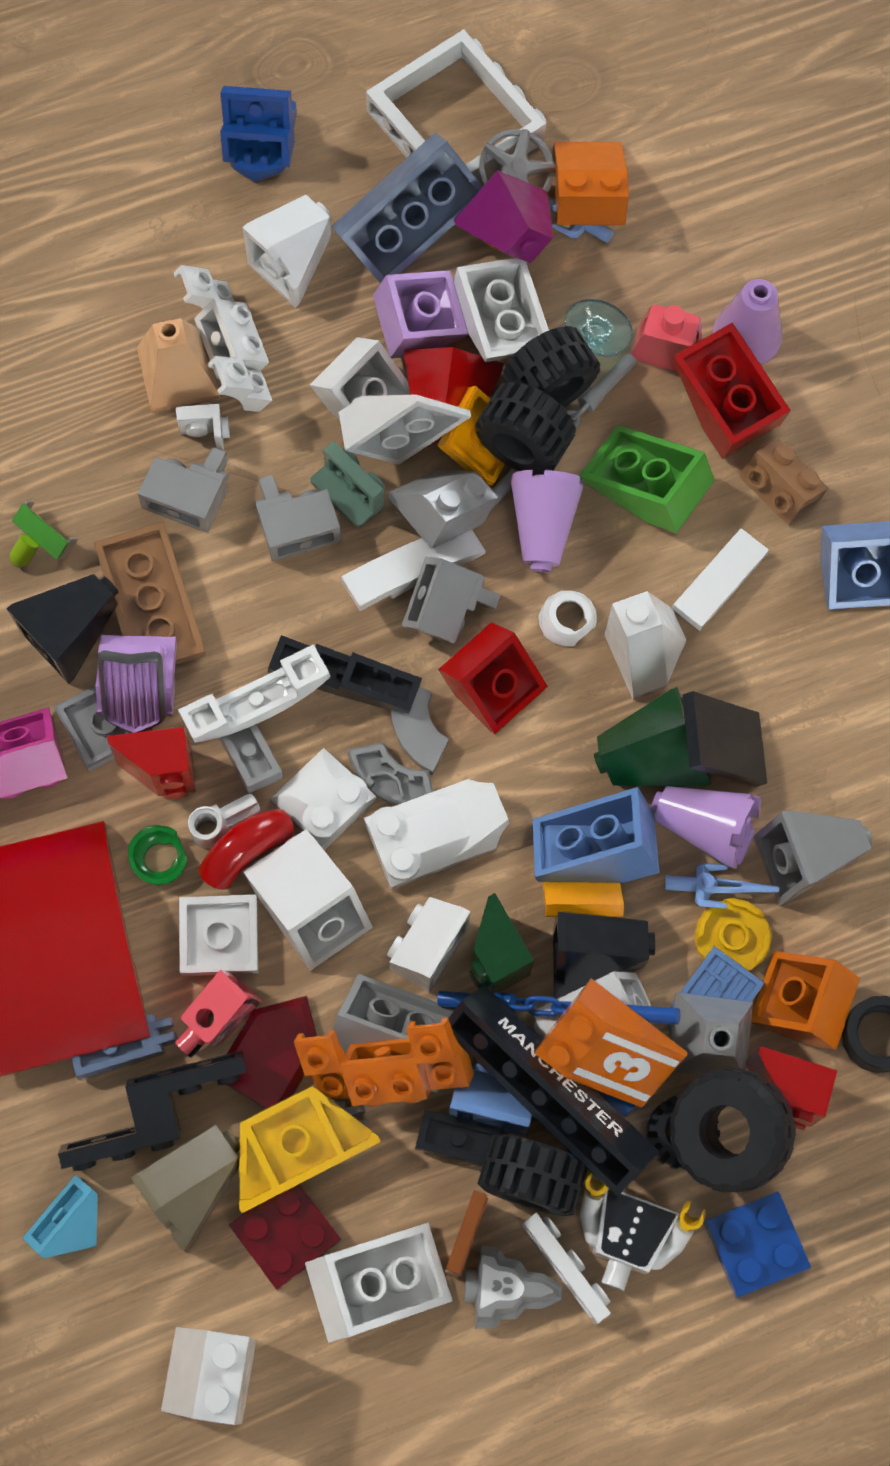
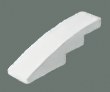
[341,530,486,611]

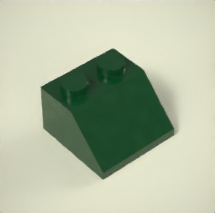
[469,893,534,993]

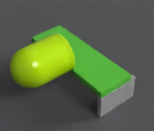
[9,500,79,568]

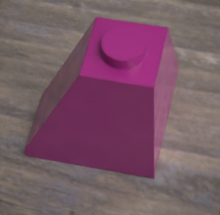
[454,170,553,263]

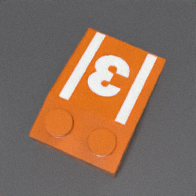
[535,978,688,1108]

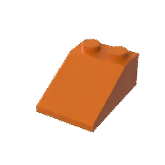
[553,142,629,225]

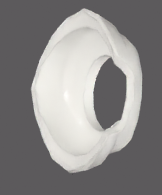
[538,591,597,647]

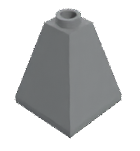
[754,810,872,906]
[670,992,753,1075]

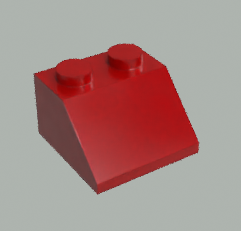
[438,622,548,734]
[107,727,196,799]
[746,1046,838,1130]

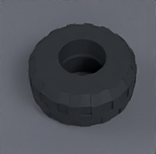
[670,1069,796,1193]

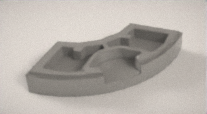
[391,686,449,775]
[347,742,433,806]

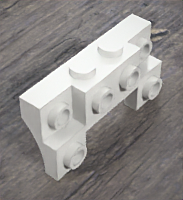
[174,265,272,412]

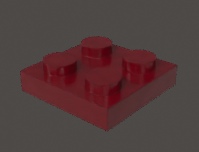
[229,1184,341,1291]

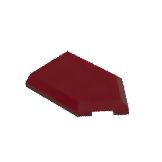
[225,996,317,1109]

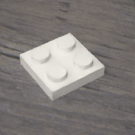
[179,894,259,976]

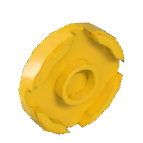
[694,898,772,972]

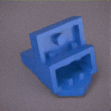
[220,86,297,182]

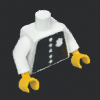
[580,1169,706,1291]

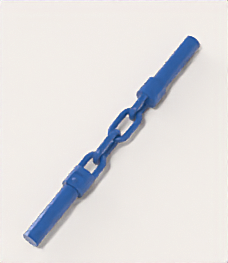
[437,991,680,1025]

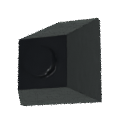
[553,912,655,999]

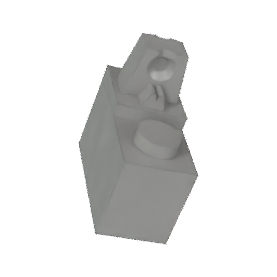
[138,447,228,533]
[256,475,341,562]
[402,557,500,643]

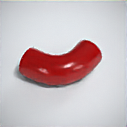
[198,808,294,890]

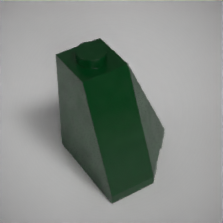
[594,687,711,787]

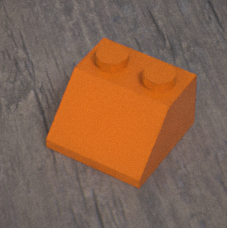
[751,951,860,1050]

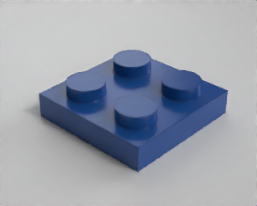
[704,1191,811,1298]

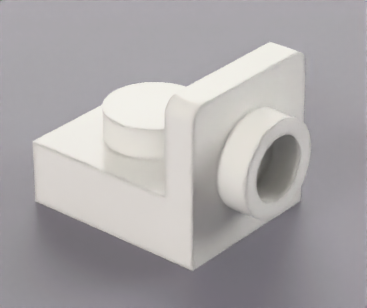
[176,404,230,450]

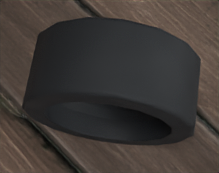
[842,995,890,1073]

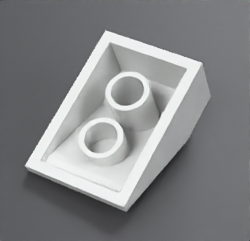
[454,258,549,362]
[338,395,471,465]
[305,1223,453,1343]

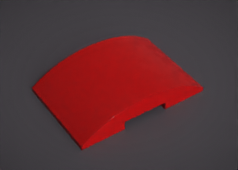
[0,821,150,1077]

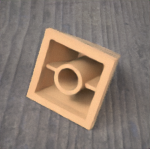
[137,318,221,413]

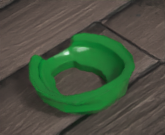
[128,825,188,886]

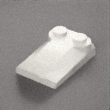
[364,779,509,890]

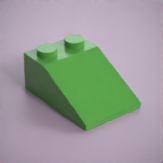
[579,425,715,533]

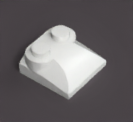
[270,748,376,851]

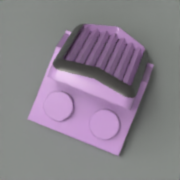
[95,635,177,733]

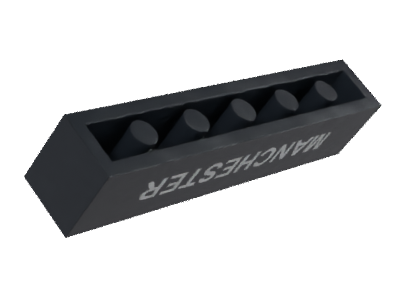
[448,985,660,1197]

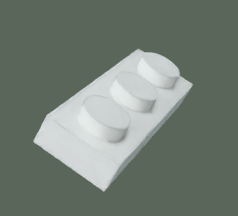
[522,1213,611,1325]

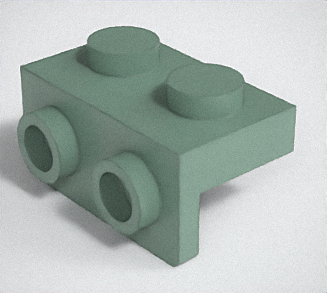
[310,441,384,529]

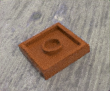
[444,1190,488,1279]

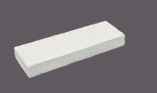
[672,528,769,631]

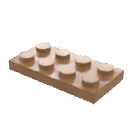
[94,521,207,666]

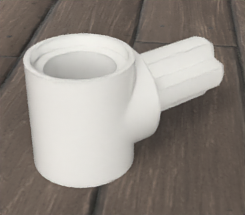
[188,794,260,849]

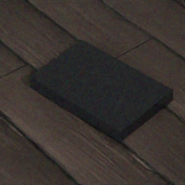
[682,691,767,786]

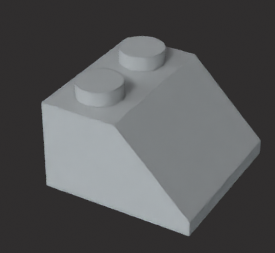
[387,468,498,549]

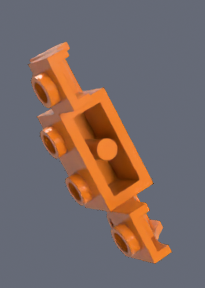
[294,1018,474,1107]

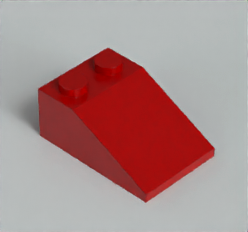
[672,322,791,459]

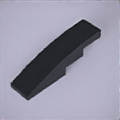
[268,635,422,714]

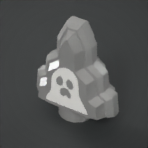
[464,1245,563,1329]

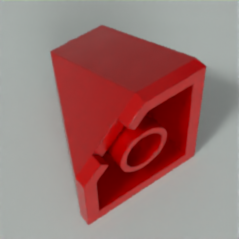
[404,347,504,445]

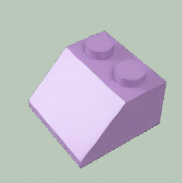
[373,270,468,358]

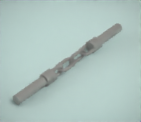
[491,353,637,508]

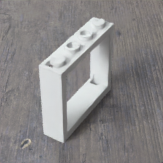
[366,29,547,184]

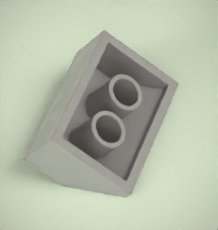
[333,974,455,1093]

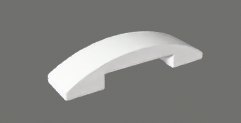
[178,644,330,743]

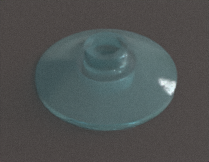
[564,299,633,357]

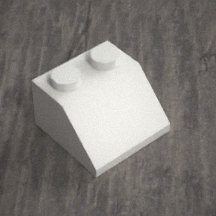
[310,337,410,420]
[387,897,470,993]

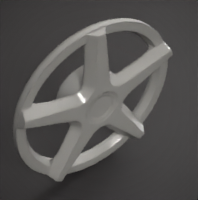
[479,129,556,192]

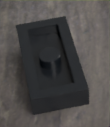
[415,1109,502,1166]

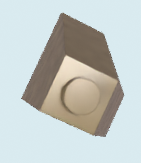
[131,1125,240,1252]

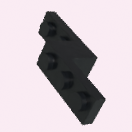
[58,1050,247,1171]

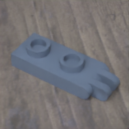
[71,1015,178,1080]

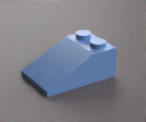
[533,787,660,883]

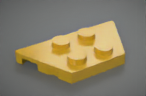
[239,1086,381,1213]

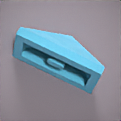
[23,1175,98,1258]

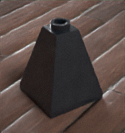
[6,574,119,684]

